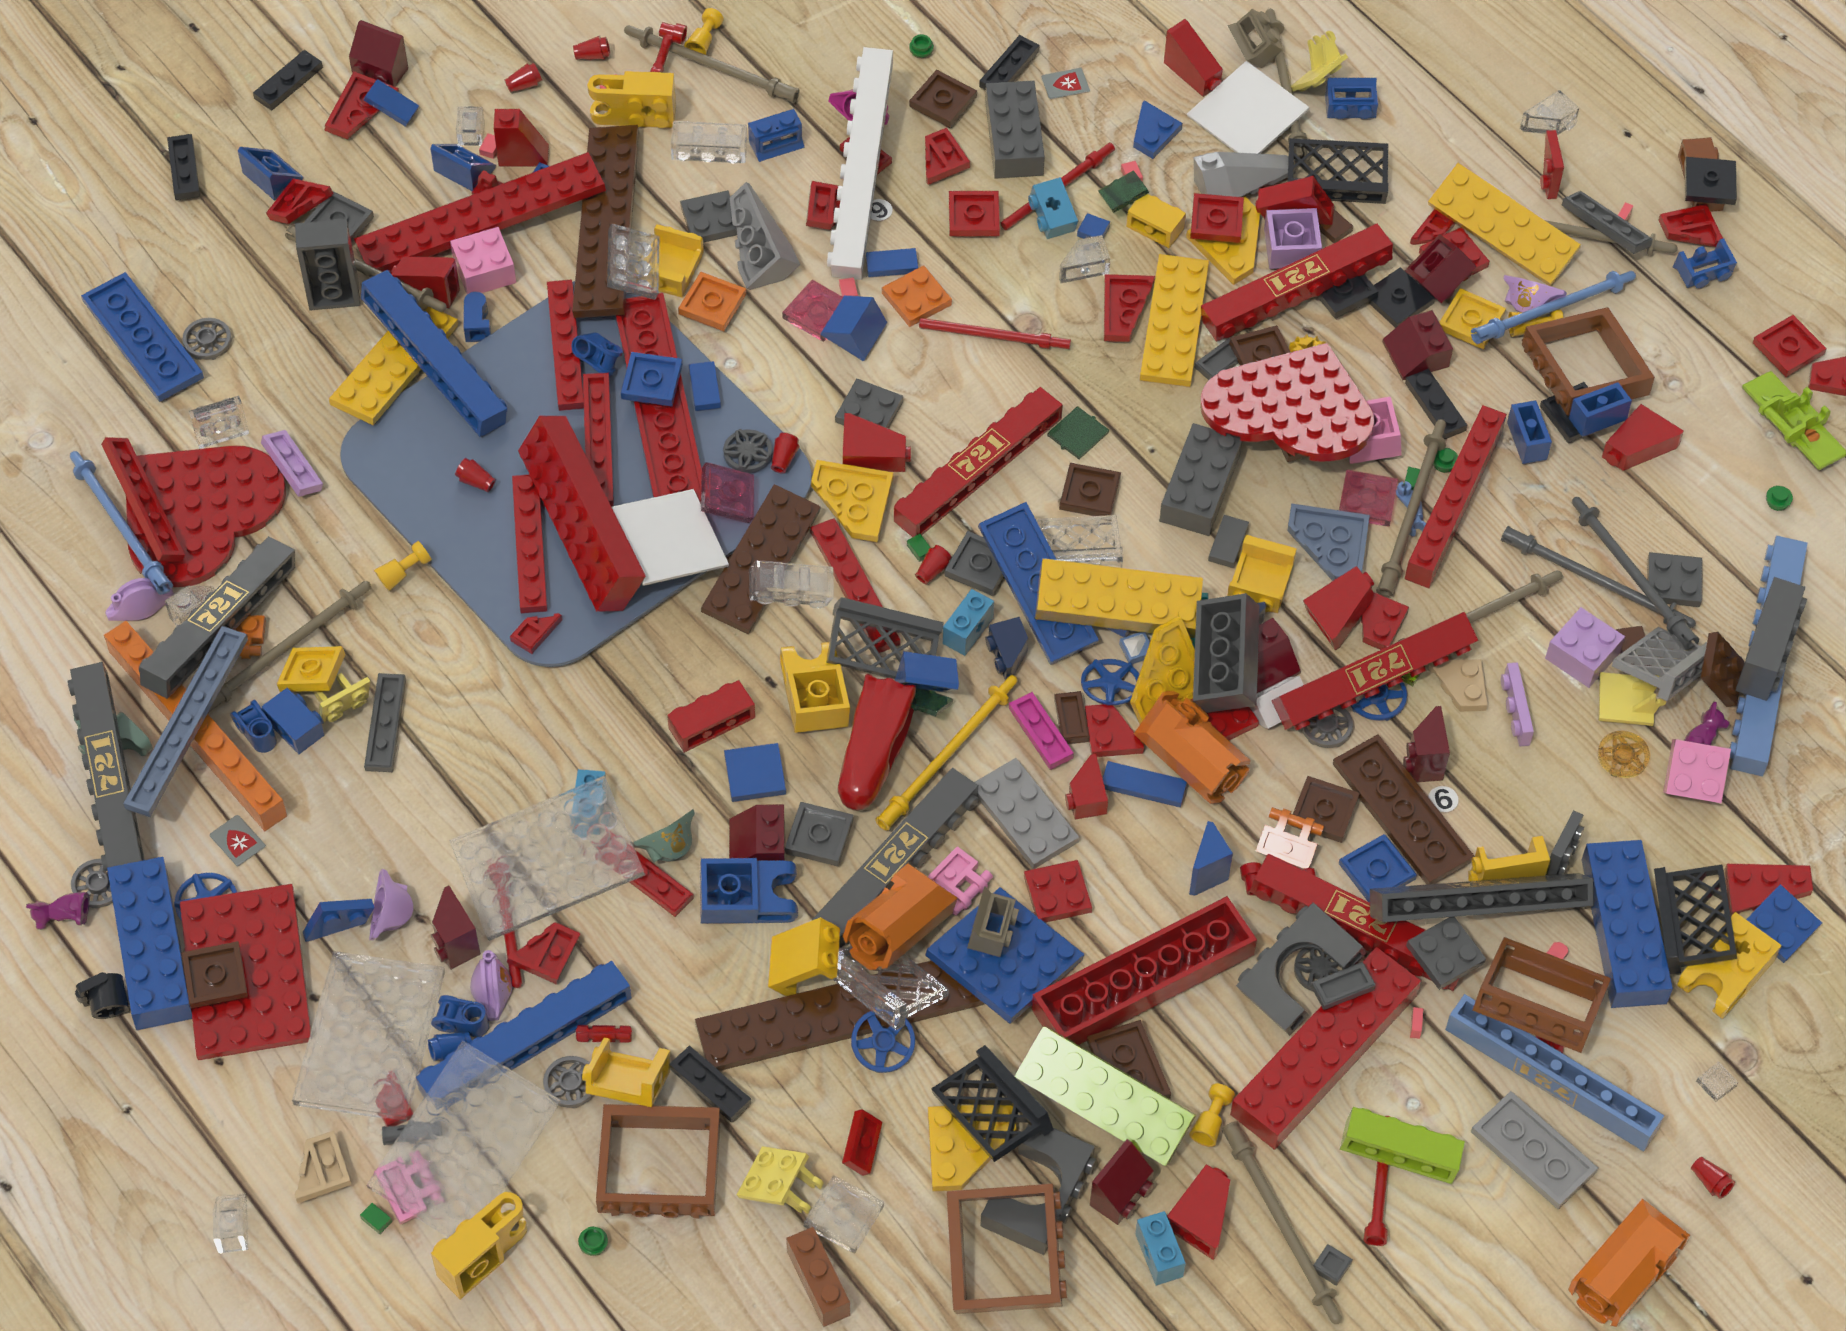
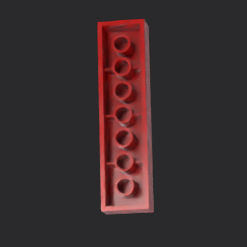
[518,416,646,612]
[1032,896,1257,1045]
[1230,947,1421,1150]

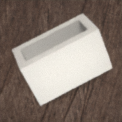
[1250,676,1304,729]

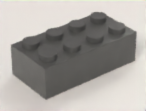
[985,80,1045,179]
[295,219,360,311]
[1159,423,1242,536]
[1735,577,1807,701]
[1193,593,1260,713]

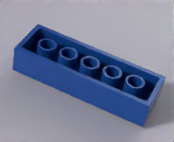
[1581,840,1673,1008]
[107,857,192,1030]

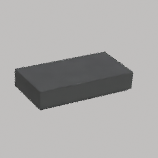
[1194,336,1238,380]
[1208,515,1249,568]
[1311,962,1376,1010]

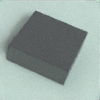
[1313,1244,1353,1286]

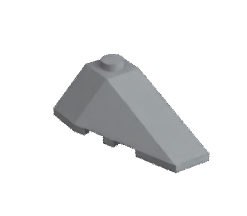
[1194,152,1296,197]
[730,182,800,290]

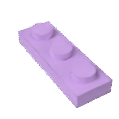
[261,430,323,497]
[1501,662,1534,746]

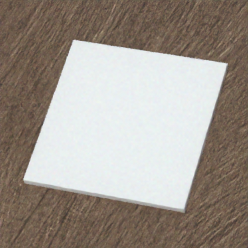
[1187,61,1309,154]
[612,489,729,586]

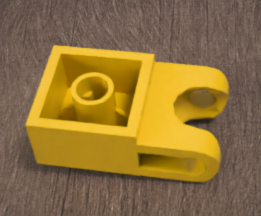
[587,71,676,128]
[780,642,850,733]
[1677,912,1782,1019]
[431,1192,527,1300]

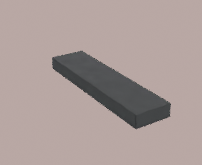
[1562,191,1653,254]
[364,673,406,773]

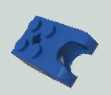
[700,858,798,924]

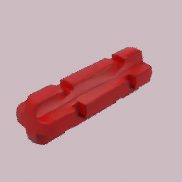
[576,1025,632,1043]

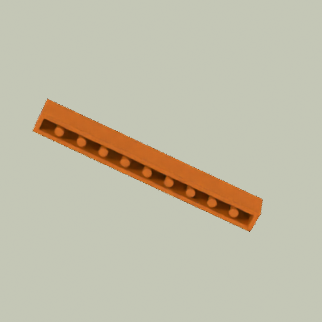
[104,621,287,832]

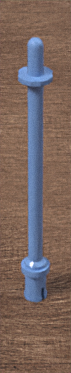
[1471,271,1636,344]
[70,451,173,595]

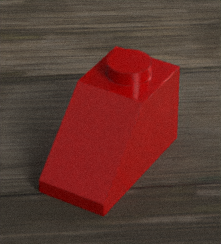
[1065,754,1108,820]

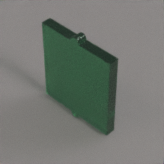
[1098,170,1149,213]
[1047,406,1109,459]
[911,688,953,717]

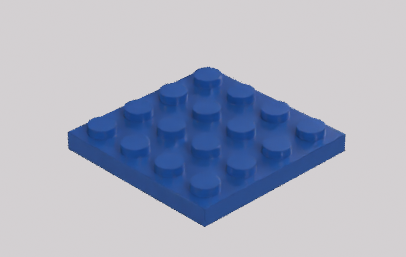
[925,887,1084,1024]

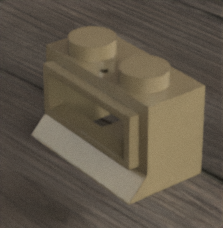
[1227,9,1283,68]
[967,886,1019,957]

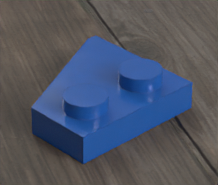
[1133,100,1183,159]
[303,899,375,942]

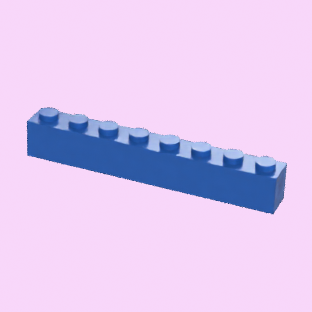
[361,270,507,437]
[416,961,632,1115]

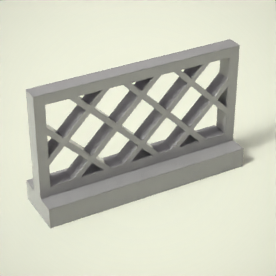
[1612,627,1707,701]

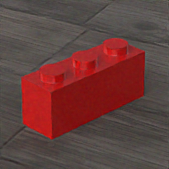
[667,680,756,753]

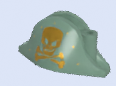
[631,809,695,863]

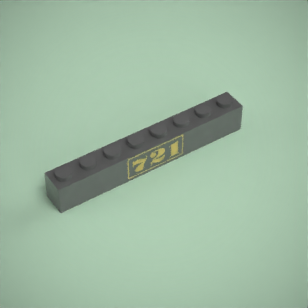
[139,536,295,699]
[67,662,145,872]
[812,767,979,950]
[1370,873,1593,922]

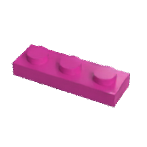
[1009,692,1074,770]

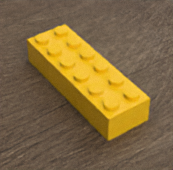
[1035,559,1203,638]

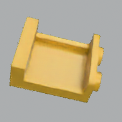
[634,224,704,298]
[1227,535,1297,613]
[1468,836,1550,881]
[768,917,840,996]
[582,1038,670,1107]

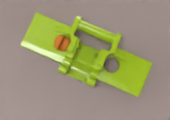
[1742,371,1846,470]

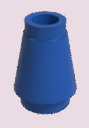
[428,1032,472,1062]

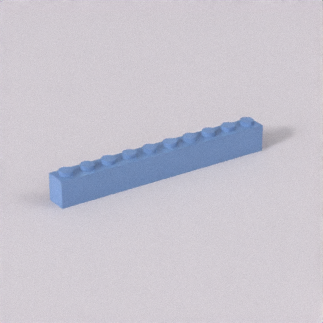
[1729,535,1808,777]

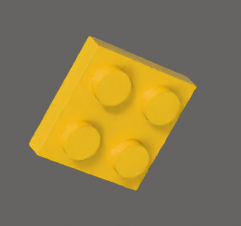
[1439,288,1506,350]
[277,646,346,692]

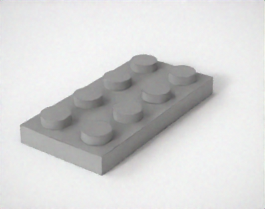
[974,758,1079,869]
[1471,1091,1598,1209]

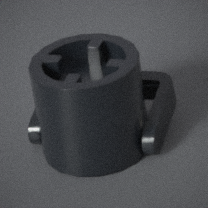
[75,972,129,1019]

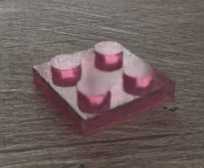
[782,279,843,342]
[701,462,754,523]
[1339,470,1398,527]

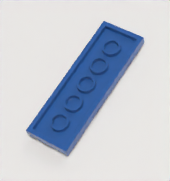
[81,272,204,402]
[978,502,1099,665]

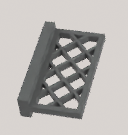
[826,597,944,679]

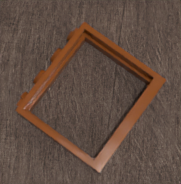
[1522,307,1655,415]
[1472,937,1611,1053]
[596,1104,721,1219]
[947,1183,1067,1314]

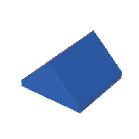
[430,144,496,191]
[238,147,304,201]
[820,295,887,361]
[895,651,959,693]
[1189,821,1233,896]

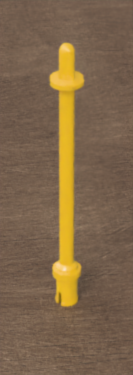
[875,675,1018,831]

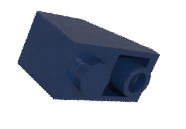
[985,617,1028,680]

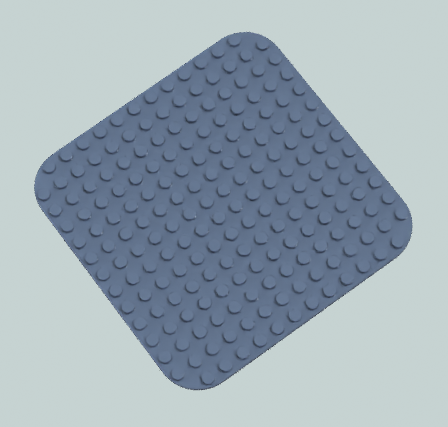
[340,281,812,667]

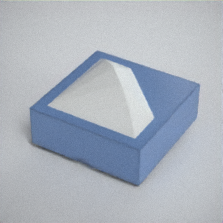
[1119,632,1150,664]

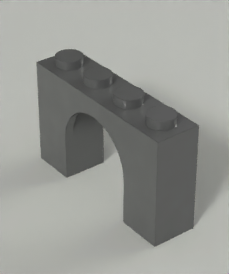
[1236,903,1367,1036]
[980,1124,1097,1255]

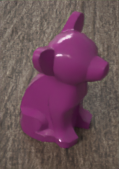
[1684,701,1730,745]
[26,892,90,930]

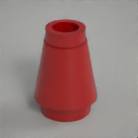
[573,35,610,60]
[504,63,542,93]
[771,433,800,473]
[455,458,496,492]
[915,545,952,585]
[1691,1157,1735,1199]

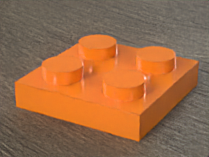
[882,265,952,327]
[678,272,746,331]

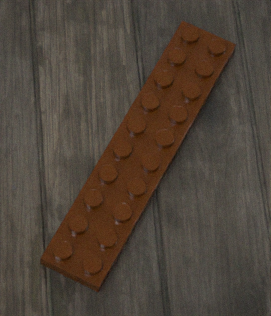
[572,125,639,318]
[695,960,984,1071]

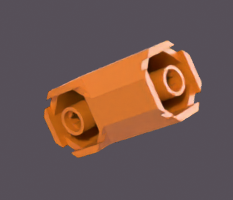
[1134,691,1251,804]
[843,864,958,970]
[1568,1198,1690,1327]

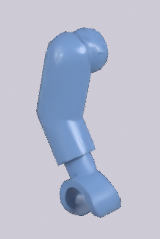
[1396,481,1426,536]

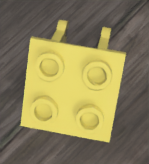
[1291,31,1348,92]
[1599,672,1666,726]
[313,673,370,722]
[736,1146,824,1214]

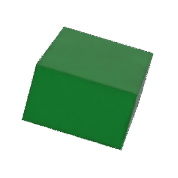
[1404,466,1420,490]
[907,534,931,562]
[360,1203,392,1234]

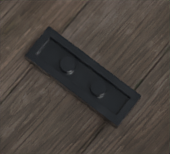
[979,35,1040,90]
[253,50,323,111]
[167,134,200,201]
[1405,369,1467,439]
[669,1045,751,1123]

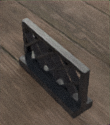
[1287,138,1389,204]
[1654,864,1737,975]
[931,1045,1054,1162]

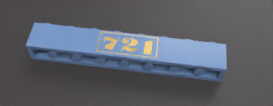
[1445,994,1664,1152]

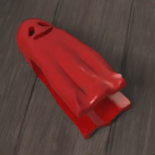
[838,674,916,811]

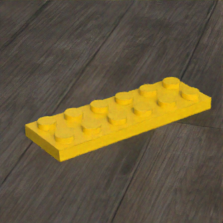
[1428,163,1581,286]
[1140,254,1209,387]
[329,300,458,425]

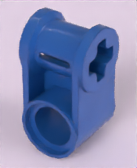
[571,332,623,375]
[230,700,277,753]
[431,995,489,1037]

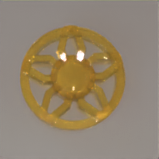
[1598,731,1650,778]

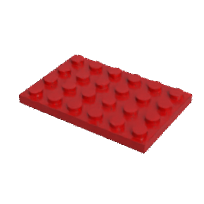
[180,884,312,1061]

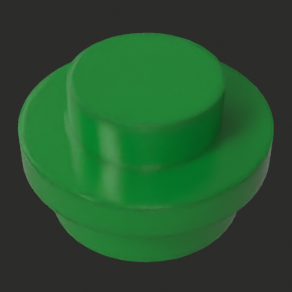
[909,34,934,57]
[1433,448,1458,473]
[1766,486,1793,511]
[578,1226,608,1256]

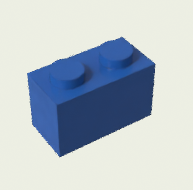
[1569,382,1632,437]
[1507,400,1552,464]
[261,688,325,754]

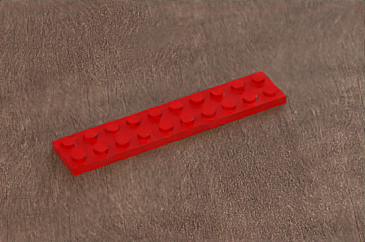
[354,152,606,272]
[615,293,708,506]

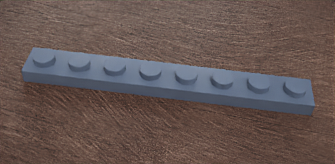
[123,626,248,817]

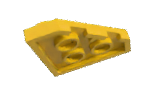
[1186,196,1260,285]
[811,460,893,542]
[1130,617,1195,724]
[928,1105,1016,1191]

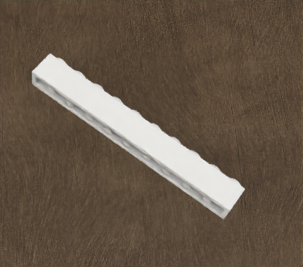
[827,47,893,280]

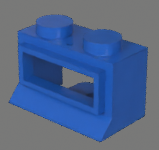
[1325,78,1378,119]
[748,109,805,162]
[1673,238,1737,288]

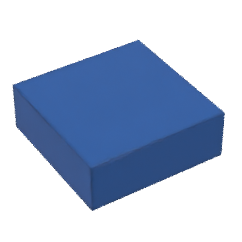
[1077,213,1110,245]

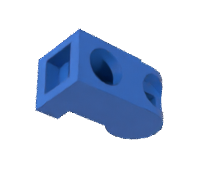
[464,292,491,342]

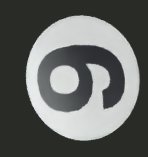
[871,199,892,221]
[1428,786,1458,812]

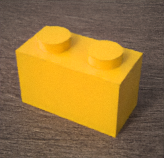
[1126,192,1186,248]

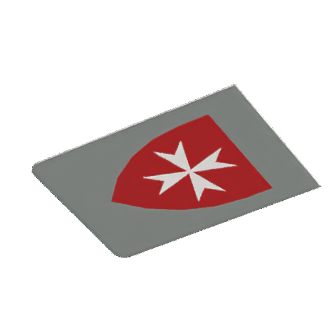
[1041,67,1090,99]
[210,815,266,867]

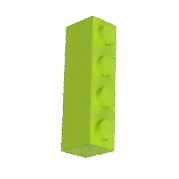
[1340,1107,1465,1184]

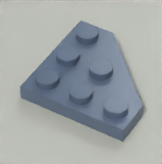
[1287,503,1370,581]

